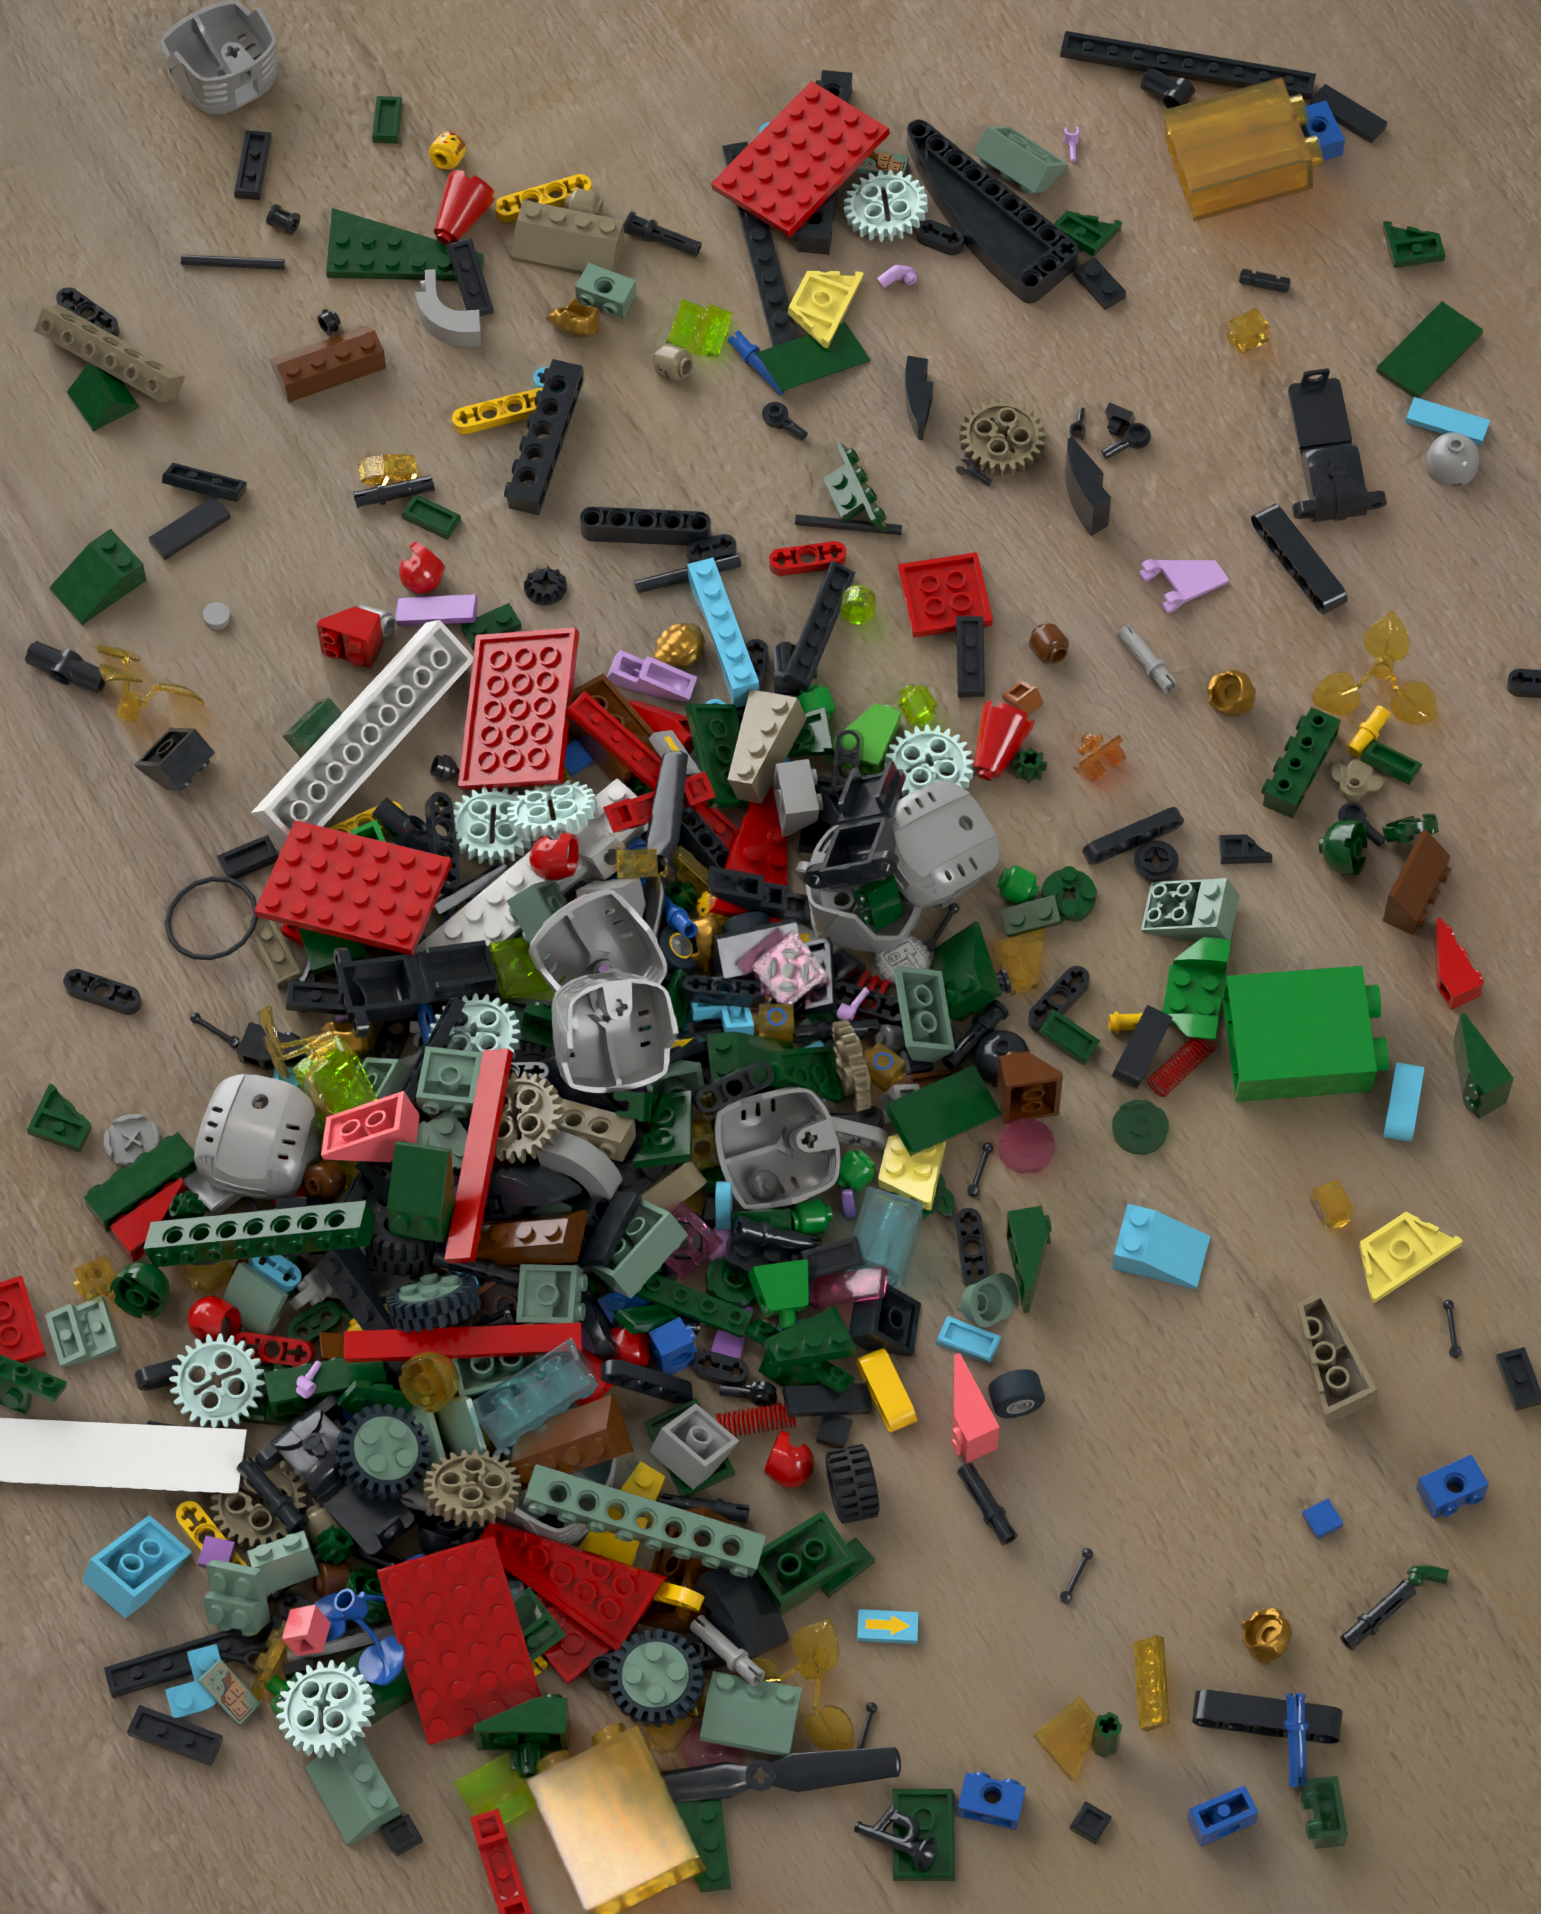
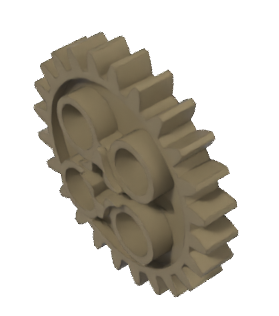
[959,397,1046,477]
[832,1019,872,1112]
[494,1072,565,1164]
[424,1449,521,1527]
[210,1457,307,1550]

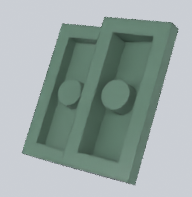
[223,1262,288,1335]
[45,1295,121,1368]
[431,1395,487,1457]

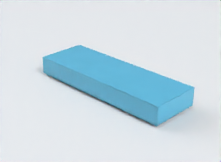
[1405,397,1490,446]

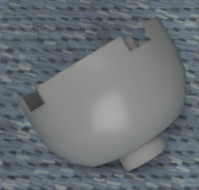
[1426,432,1479,487]

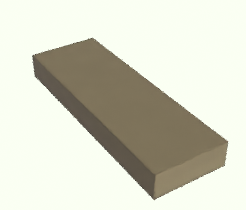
[243,914,302,989]

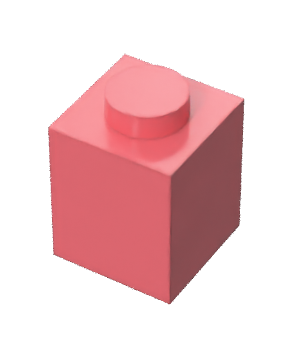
[282,1605,331,1656]

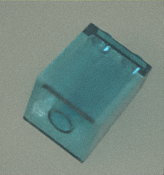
[846,1187,923,1287]

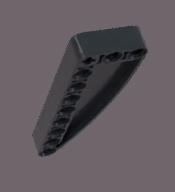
[907,119,1079,304]

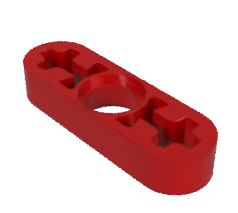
[769,541,846,576]
[234,1332,316,1367]

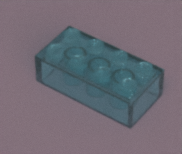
[472,1338,599,1450]

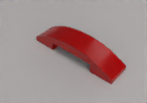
[603,771,715,834]
[469,1808,532,1914]

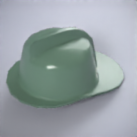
[957,1272,1019,1328]

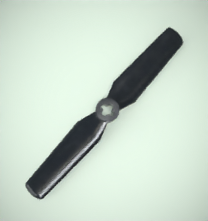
[642,751,688,940]
[621,1747,901,1805]

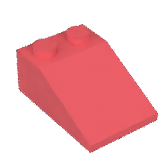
[321,1091,420,1162]
[951,1353,1000,1463]

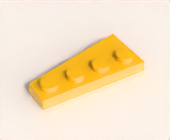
[578,1461,665,1565]

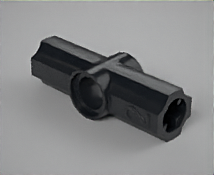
[25,641,109,693]
[371,798,448,857]

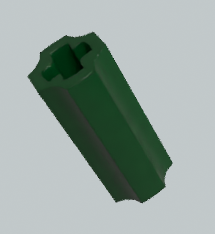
[1091,1712,1122,1758]

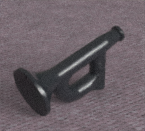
[854,1805,937,1873]

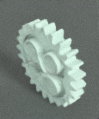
[844,170,928,242]
[885,724,974,796]
[507,780,597,841]
[453,787,535,865]
[428,994,522,1059]
[169,1333,266,1429]
[276,1660,375,1758]

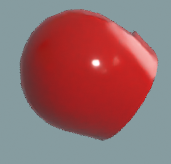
[398,542,446,594]
[529,832,579,881]
[187,1296,241,1342]
[610,1328,651,1367]
[764,1431,815,1488]

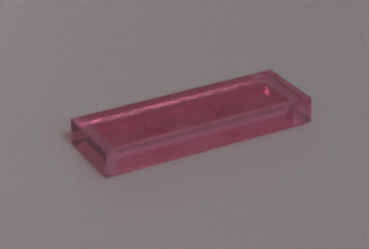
[809,1266,888,1308]

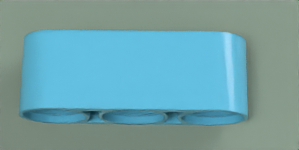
[1383,1062,1424,1143]

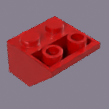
[317,606,384,668]

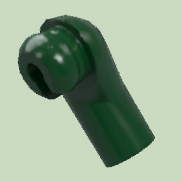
[1407,1565,1449,1587]

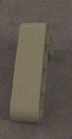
[639,1162,707,1212]

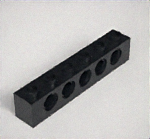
[504,359,585,515]

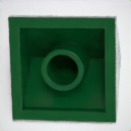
[67,365,139,431]

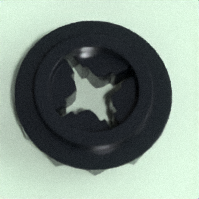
[524,566,567,606]
[1134,840,1179,882]

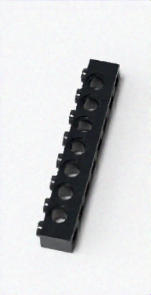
[794,70,852,255]

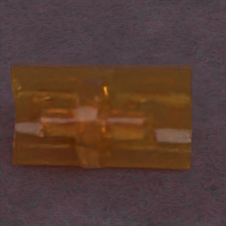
[1074,733,1126,782]

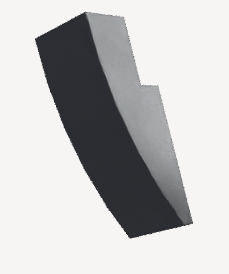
[905,355,934,440]

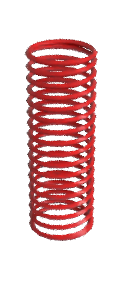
[1147,1038,1216,1097]
[716,1403,796,1437]

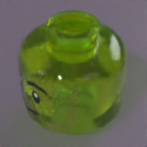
[840,584,876,625]
[897,684,938,726]

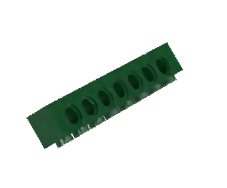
[144,1200,376,1267]

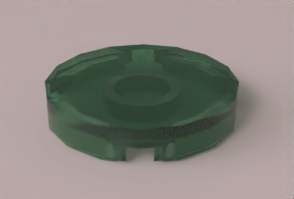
[1112,1100,1169,1155]

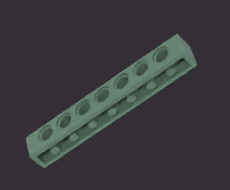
[523,1464,766,1578]

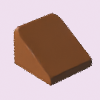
[1001,680,1043,715]
[320,1332,344,1362]

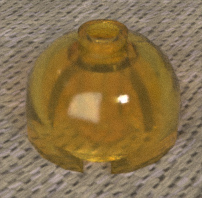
[399,1351,459,1412]

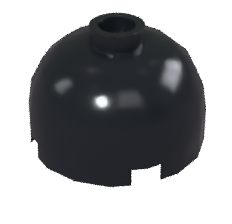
[974,1030,1030,1088]
[418,1514,478,1556]

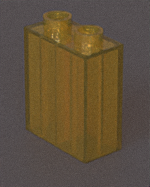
[1163,78,1323,222]
[527,1723,707,1914]

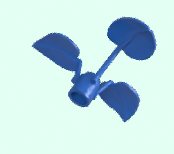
[312,1554,424,1686]

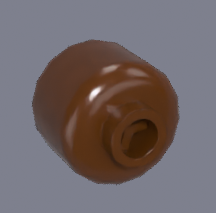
[1029,623,1069,664]
[303,1160,346,1200]
[312,1560,357,1598]

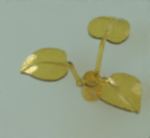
[1312,611,1438,725]
[95,645,204,722]
[258,1005,338,1119]
[732,1618,853,1751]

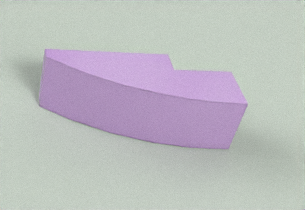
[607,650,697,702]

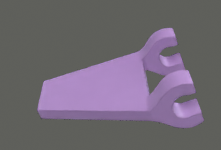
[1139,559,1230,614]

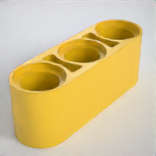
[856,1348,917,1433]

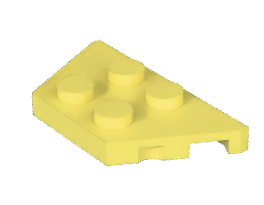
[787,271,864,349]
[878,1134,946,1210]
[1359,1212,1463,1304]

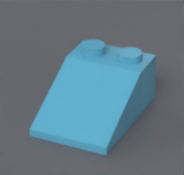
[1112,1204,1210,1290]
[82,1515,192,1619]

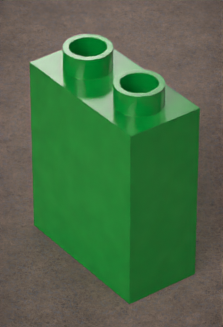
[1222,965,1389,1102]

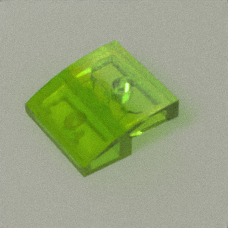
[665,299,733,357]
[453,1752,538,1824]

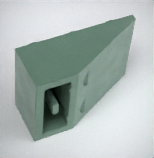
[1141,878,1240,943]

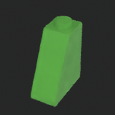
[826,703,901,775]

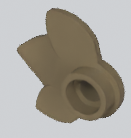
[1331,758,1385,802]

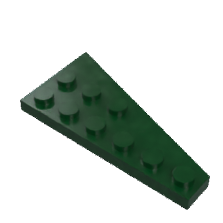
[326,208,484,281]

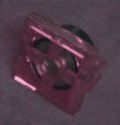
[749,930,828,1010]
[664,1201,723,1280]

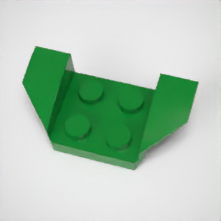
[1162,937,1231,1040]

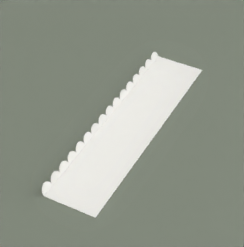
[0,1418,247,1493]

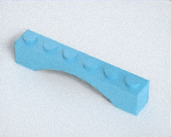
[687,558,759,708]

